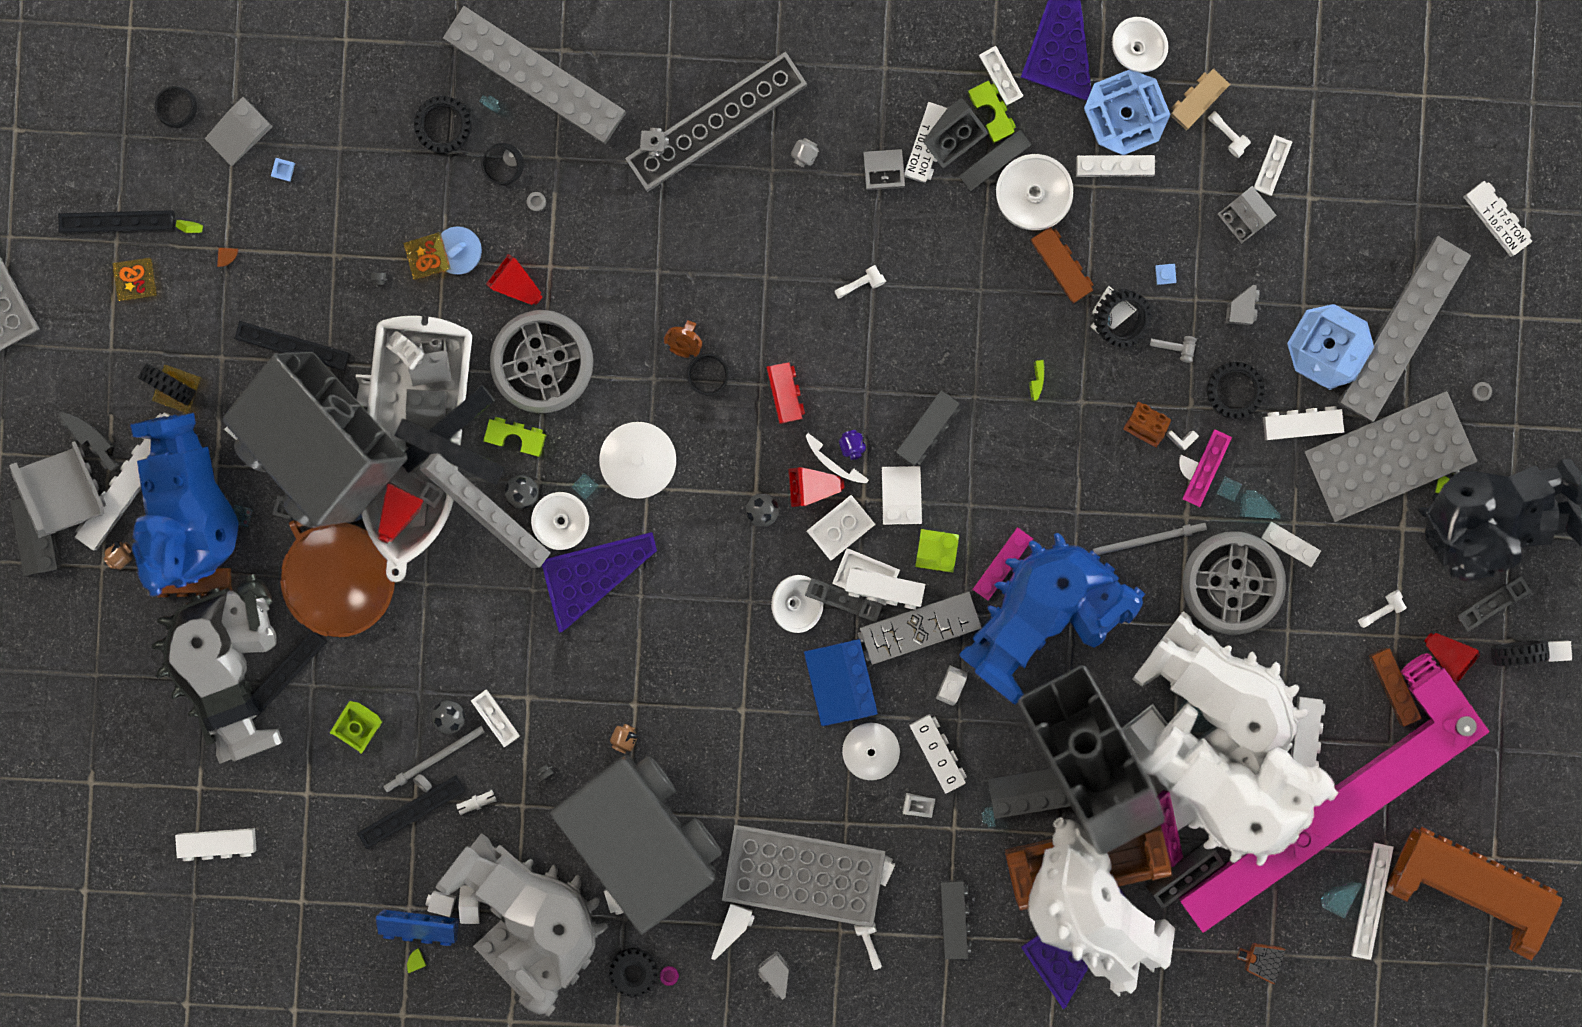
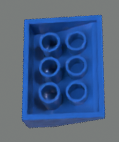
[804,639,878,726]
[376,909,459,946]

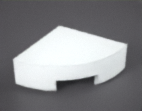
[1179,455,1198,480]

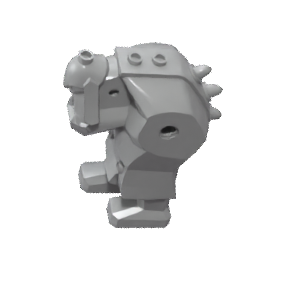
[435,833,608,1017]

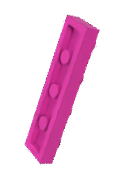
[1182,429,1232,507]
[973,527,1033,600]
[1157,790,1183,867]

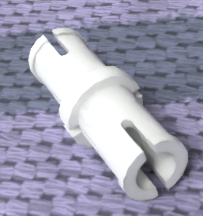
[456,790,497,815]

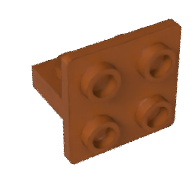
[1123,402,1171,448]

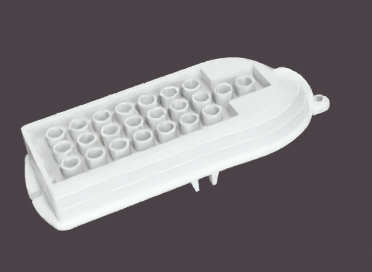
[361,316,472,582]

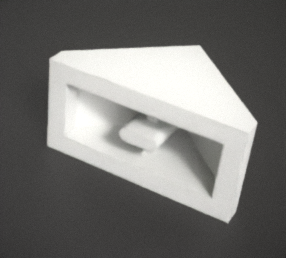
[902,793,935,818]
[458,885,480,924]

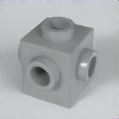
[640,128,669,156]

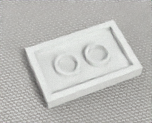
[807,495,875,560]
[832,548,900,605]

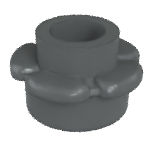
[369,273,388,285]
[536,765,554,781]

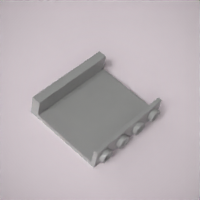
[9,441,106,538]

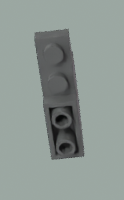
[59,412,120,471]

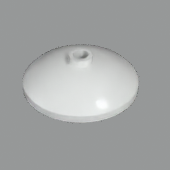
[1112,17,1168,73]
[531,492,589,550]
[771,575,824,633]
[842,723,900,780]

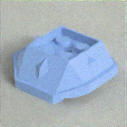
[1084,70,1170,155]
[1287,304,1374,390]

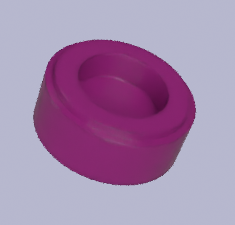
[660,966,679,986]

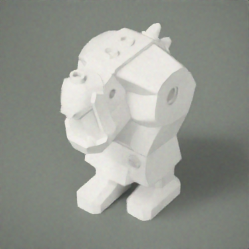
[1132,611,1308,776]
[1141,703,1338,866]
[1028,818,1175,996]

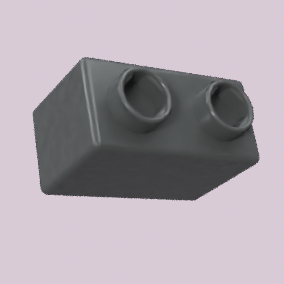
[223,352,407,528]
[1019,666,1165,855]
[550,755,722,935]

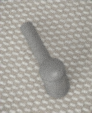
[1150,336,1197,363]

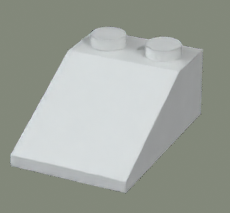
[882,466,922,525]

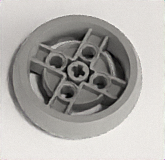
[490,310,593,413]
[1182,531,1286,635]

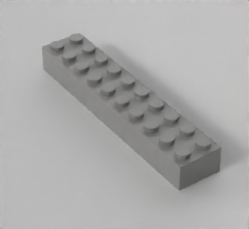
[443,6,626,145]
[625,52,807,192]
[1338,236,1471,422]

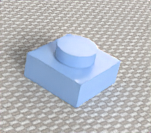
[271,158,295,182]
[1155,264,1176,285]

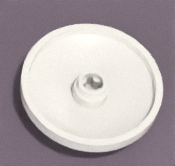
[996,154,1073,230]
[599,422,676,498]

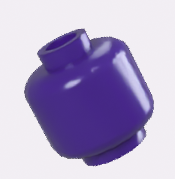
[839,430,866,460]

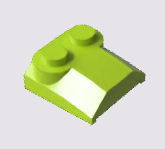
[915,529,959,573]
[330,701,382,754]

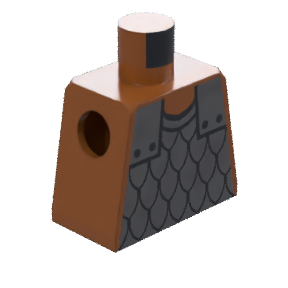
[1237,943,1286,984]

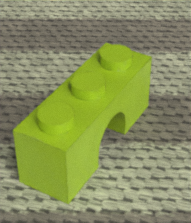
[968,80,1016,144]
[483,417,546,457]

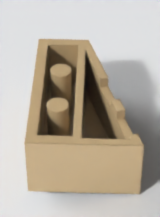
[1170,69,1230,131]

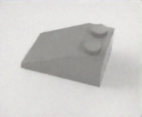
[205,97,273,166]

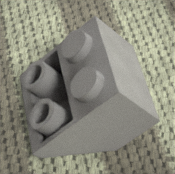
[864,149,905,190]
[1218,186,1277,244]
[1225,285,1259,326]
[408,337,451,386]
[758,951,789,1000]

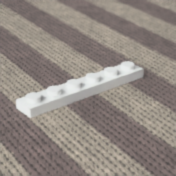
[1351,843,1394,960]

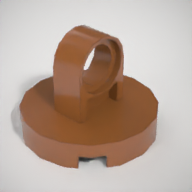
[664,320,702,358]

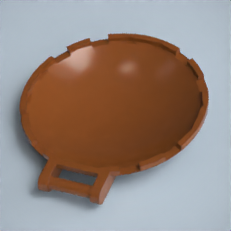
[280,520,395,637]

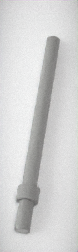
[1093,523,1207,555]
[383,726,485,792]

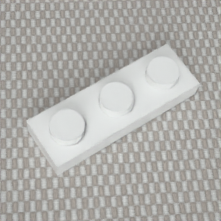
[979,46,1023,106]
[1254,135,1292,196]
[1261,522,1321,567]
[471,689,520,747]

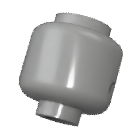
[791,138,819,168]

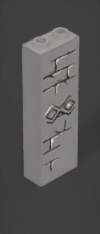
[858,591,981,665]

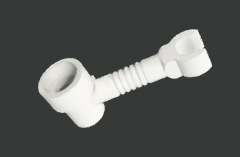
[1208,111,1251,158]
[835,265,886,299]
[1358,590,1406,628]
[854,923,882,970]

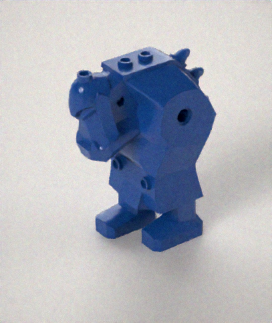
[130,413,239,596]
[959,533,1145,704]

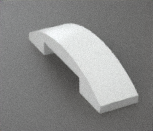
[385,330,424,370]
[806,433,869,483]

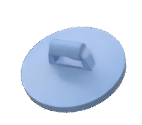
[434,227,482,275]

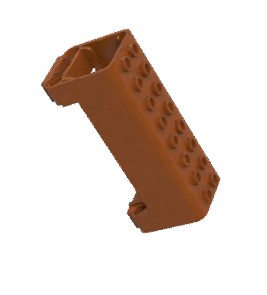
[1004,825,1172,911]
[1385,827,1562,960]

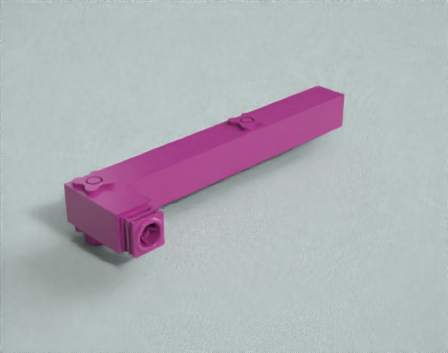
[1179,653,1490,933]

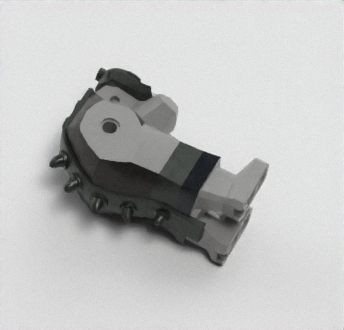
[152,574,283,764]

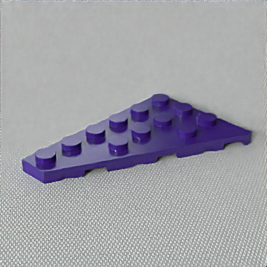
[1021,0,1091,101]
[542,532,657,633]
[1021,886,1126,1009]

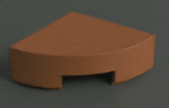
[217,248,239,267]

